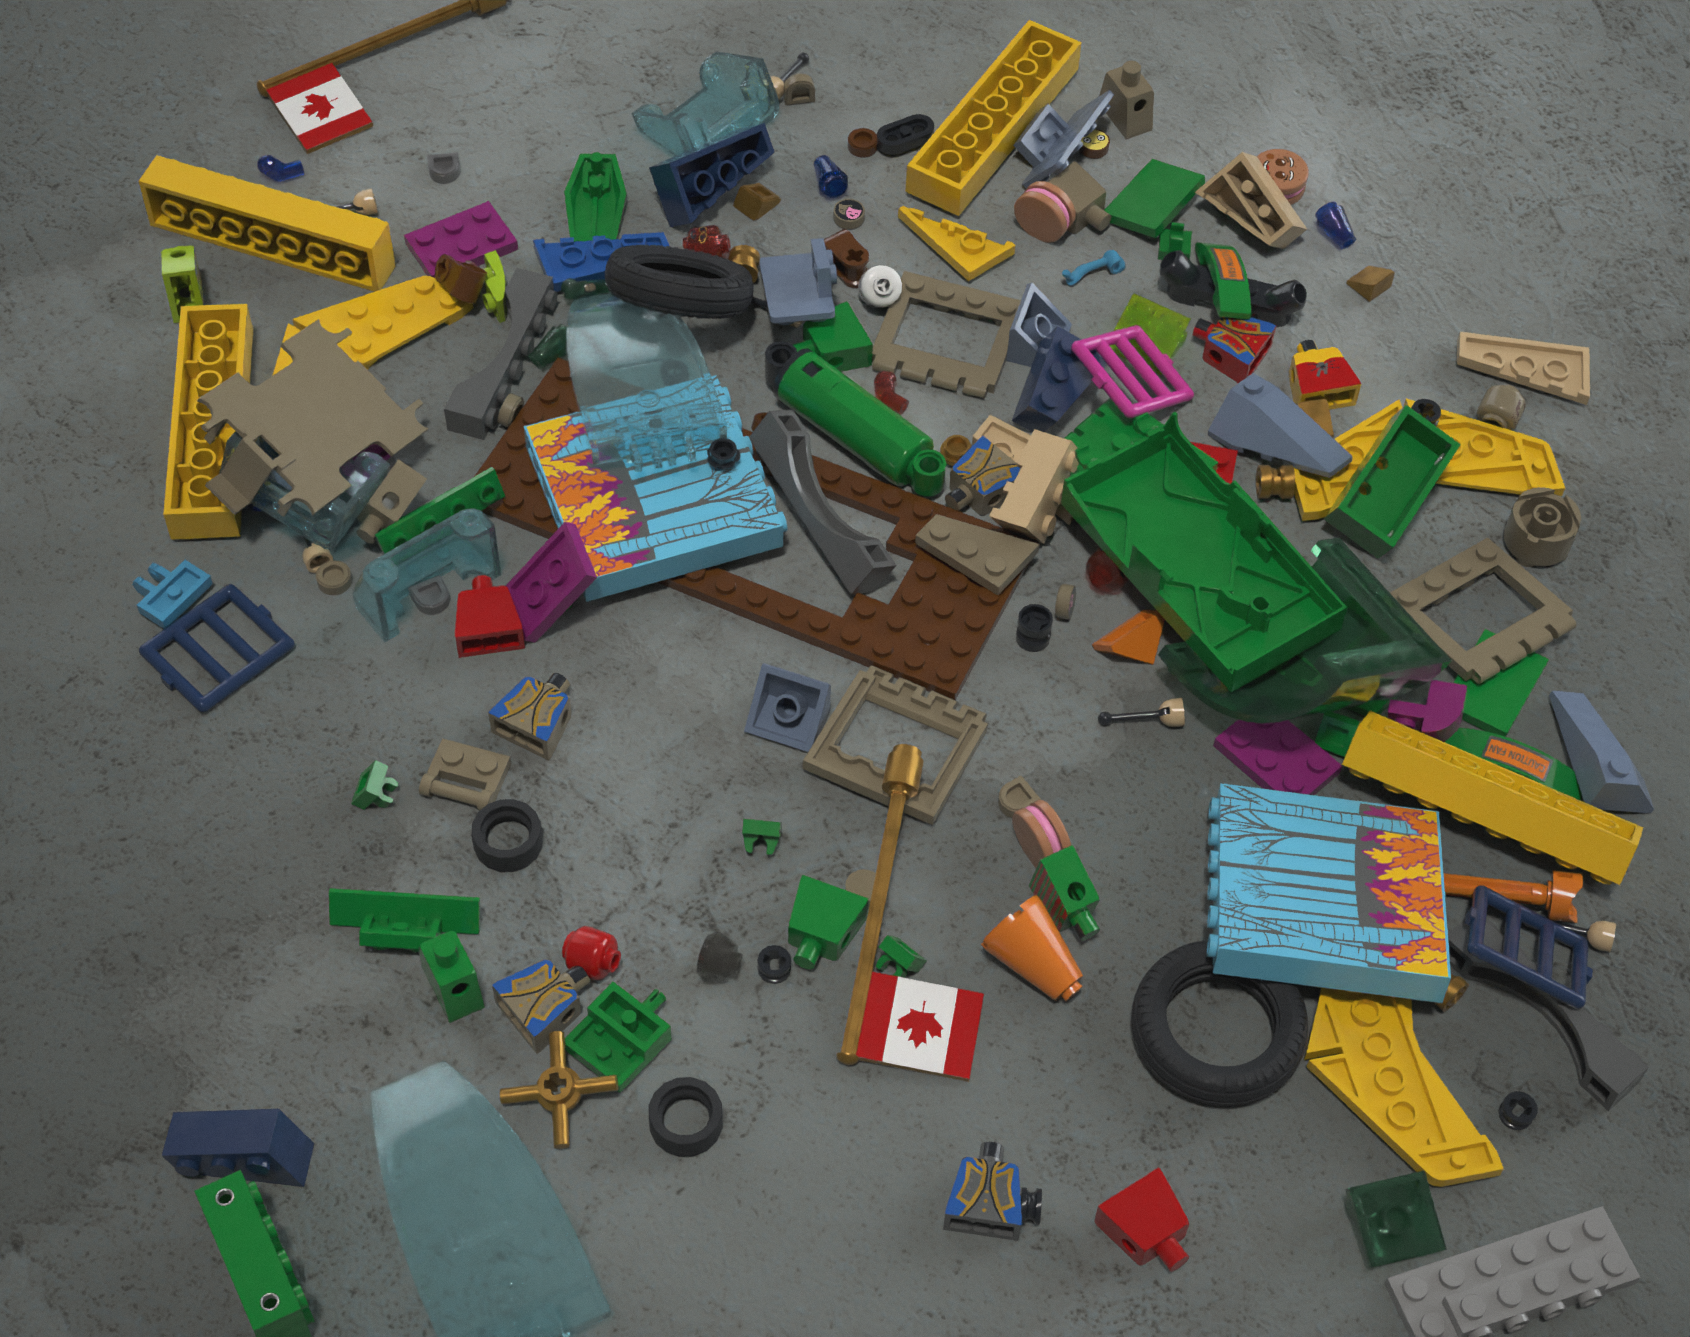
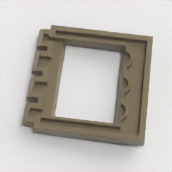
[872,271,1021,399]
[1382,538,1576,684]
[802,665,988,825]

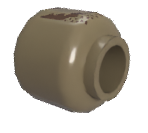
[1477,384,1526,430]

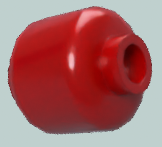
[562,926,621,980]

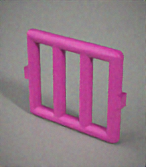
[1071,325,1194,418]

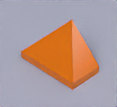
[1092,610,1165,665]

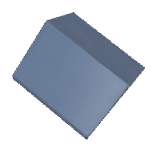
[1006,282,1072,367]
[744,663,831,752]

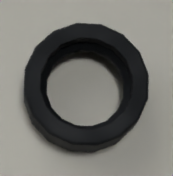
[471,799,543,872]
[648,1077,723,1157]

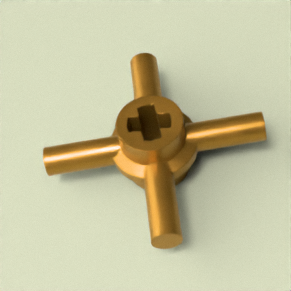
[500,1031,618,1149]

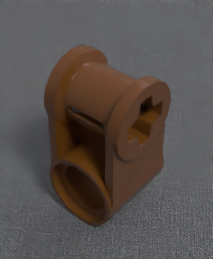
[824,229,869,288]
[435,254,487,304]

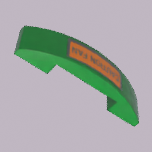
[1195,242,1251,320]
[1445,728,1582,800]

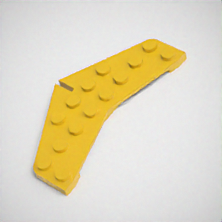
[272,276,473,376]
[1294,398,1565,521]
[1304,987,1504,1187]

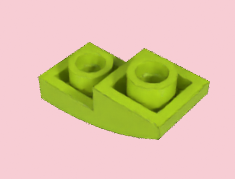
[482,250,507,323]

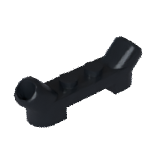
[1159,250,1307,327]

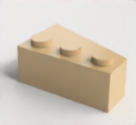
[1195,152,1307,249]
[989,429,1079,544]

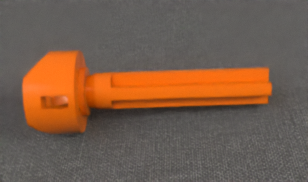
[1443,871,1583,923]

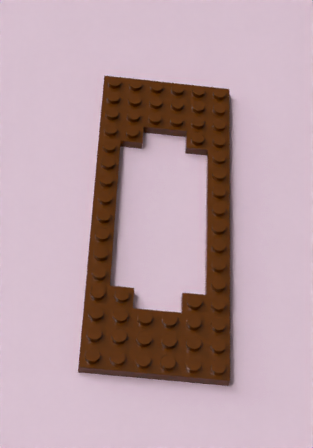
[474,357,1038,701]

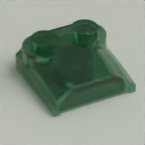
[1345,1170,1447,1268]

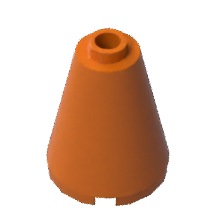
[981,895,1083,1001]

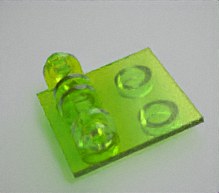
[1110,293,1191,375]

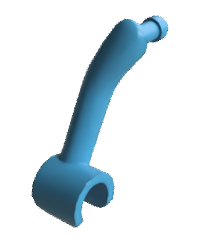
[1062,250,1126,286]

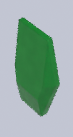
[564,152,627,242]

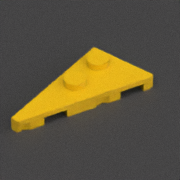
[898,206,1016,281]

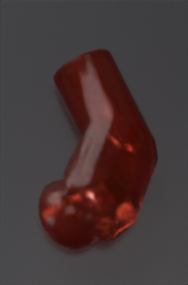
[874,371,909,414]

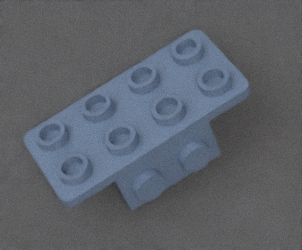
[1013,90,1114,189]
[759,238,837,325]

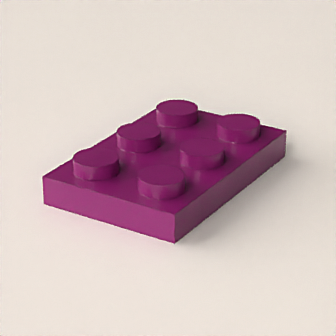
[404,201,518,278]
[506,521,597,643]
[1213,699,1342,795]

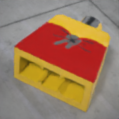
[1289,340,1361,410]

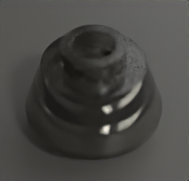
[697,931,743,982]

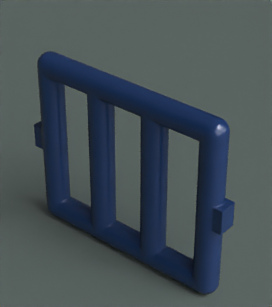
[139,584,295,712]
[1465,885,1593,1009]

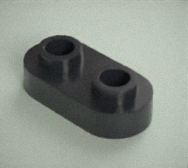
[877,114,934,155]

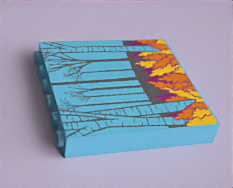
[524,375,788,602]
[1207,783,1451,1003]

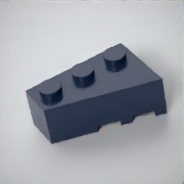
[1012,326,1107,432]
[162,1109,315,1187]

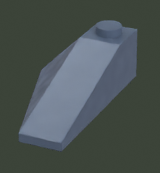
[1208,373,1352,478]
[1549,691,1654,813]

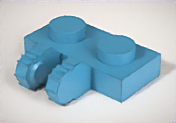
[132,560,213,629]

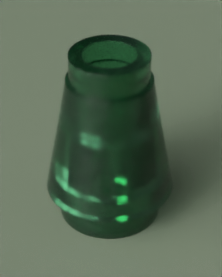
[529,324,578,370]

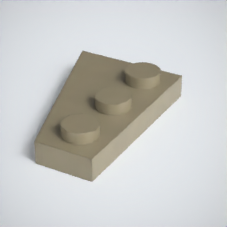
[915,514,1039,595]

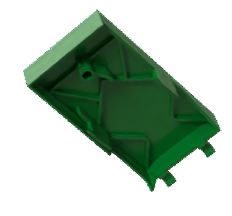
[1061,412,1348,692]

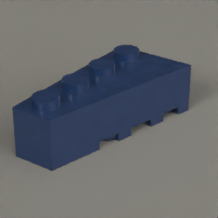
[649,123,775,227]

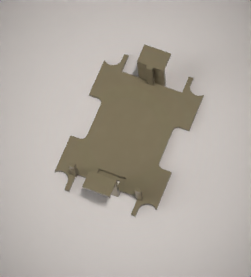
[197,319,429,517]

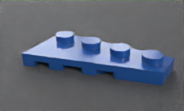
[533,232,670,292]

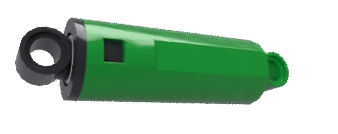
[765,341,946,497]

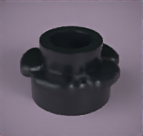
[707,438,741,470]

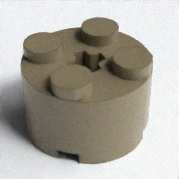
[1504,487,1581,567]

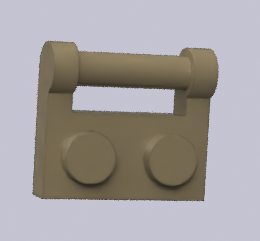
[419,738,511,811]

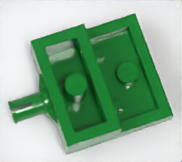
[565,982,672,1093]

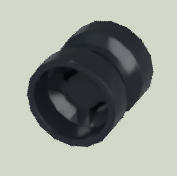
[1016,604,1053,652]

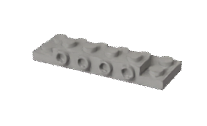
[1385,1206,1641,1337]

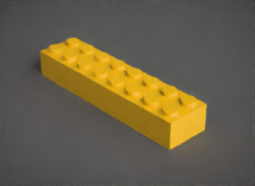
[905,20,1082,216]
[139,155,396,292]
[163,304,253,539]
[1342,711,1643,885]

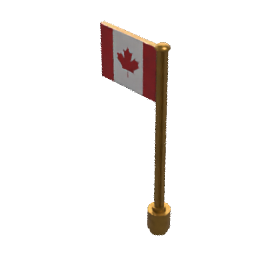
[257,0,509,155]
[836,744,984,1082]

